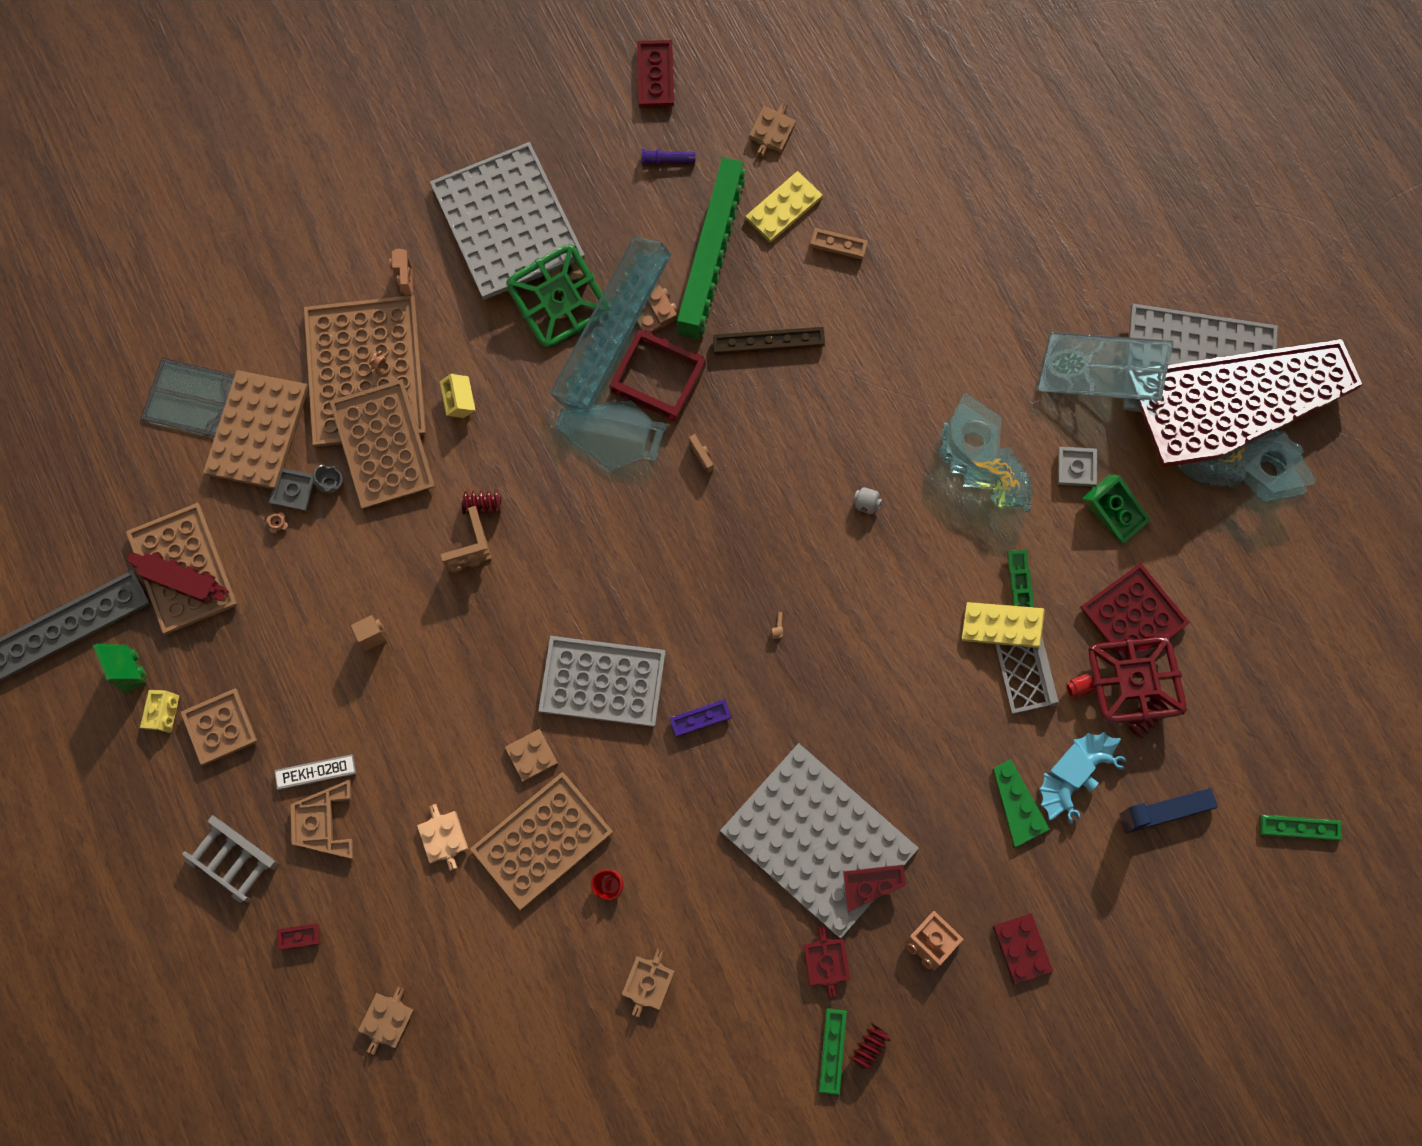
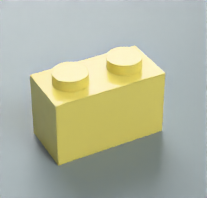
[440,374,475,418]

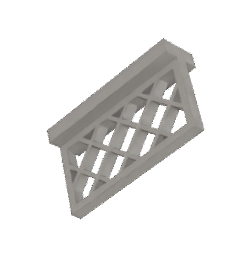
[995,638,1059,714]

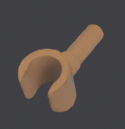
[771,612,783,639]

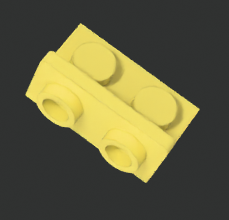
[140,690,179,733]

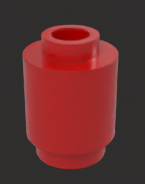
[1066,673,1095,698]

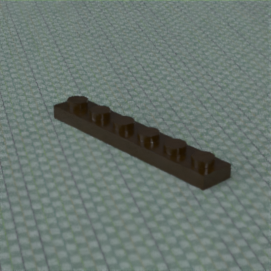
[713,327,825,355]

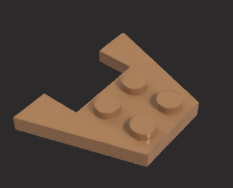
[290,780,354,860]

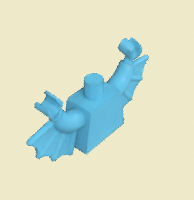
[1039,732,1126,824]

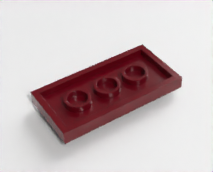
[637,40,674,107]

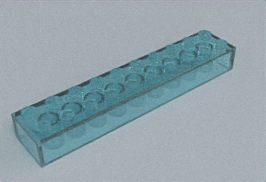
[550,237,672,412]

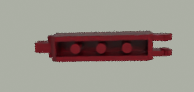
[127,552,229,604]

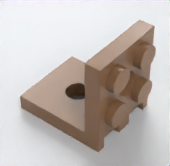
[441,506,492,572]

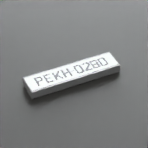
[274,754,356,790]

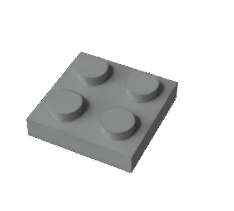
[1058,447,1097,487]

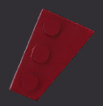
[843,864,906,912]

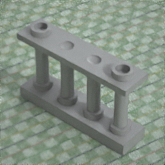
[182,815,279,903]

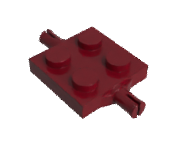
[803,927,850,998]

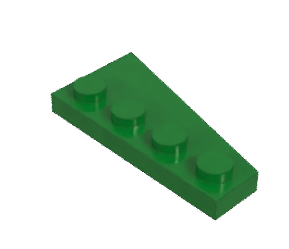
[993,759,1050,848]

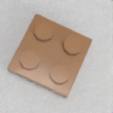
[505,729,558,782]

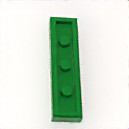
[1260,815,1342,841]
[819,1009,847,1095]

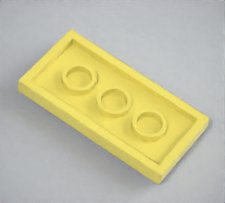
[745,171,823,243]
[962,602,1045,648]

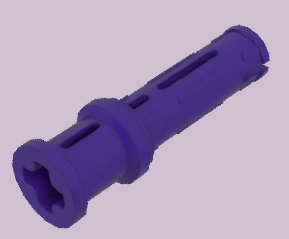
[642,149,696,165]

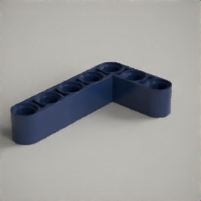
[1119,788,1218,834]

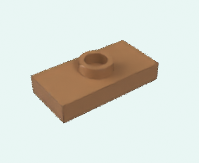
[689,434,713,474]

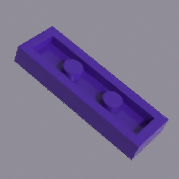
[670,699,731,737]

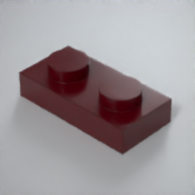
[277,923,321,950]

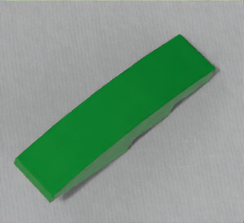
[1007,550,1034,608]

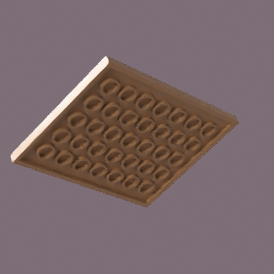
[304,295,426,447]

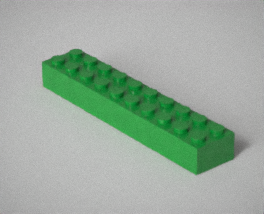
[677,157,746,340]

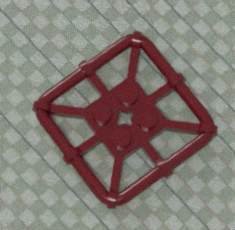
[1088,637,1187,723]

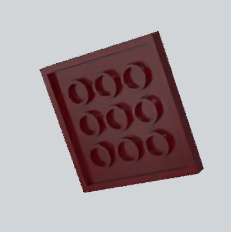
[1080,563,1190,660]

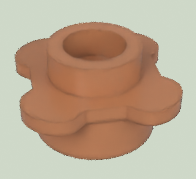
[369,350,387,370]
[266,512,288,534]

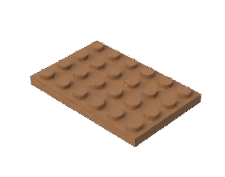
[203,370,309,489]
[330,379,435,509]
[126,503,238,635]
[470,772,613,911]

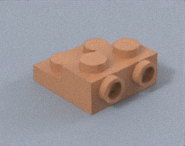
[389,249,413,296]
[628,285,679,333]
[905,911,963,971]

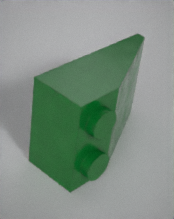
[1082,475,1151,544]
[93,644,147,693]

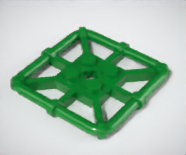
[506,244,610,348]

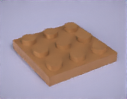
[181,688,258,766]

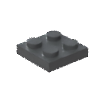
[269,468,315,512]

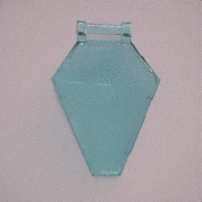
[556,400,667,470]

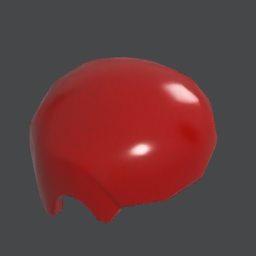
[591,869,624,900]

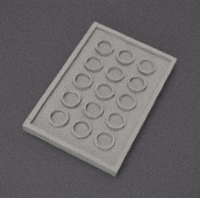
[538,636,666,727]

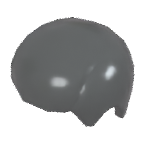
[313,464,343,493]

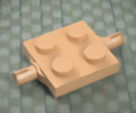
[417,804,468,871]

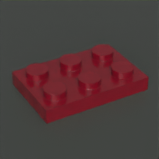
[993,913,1053,985]

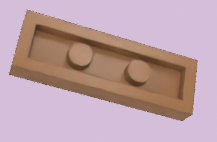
[810,228,868,260]

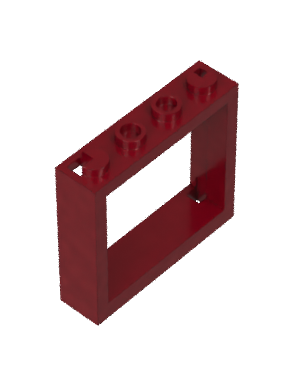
[609,329,706,422]

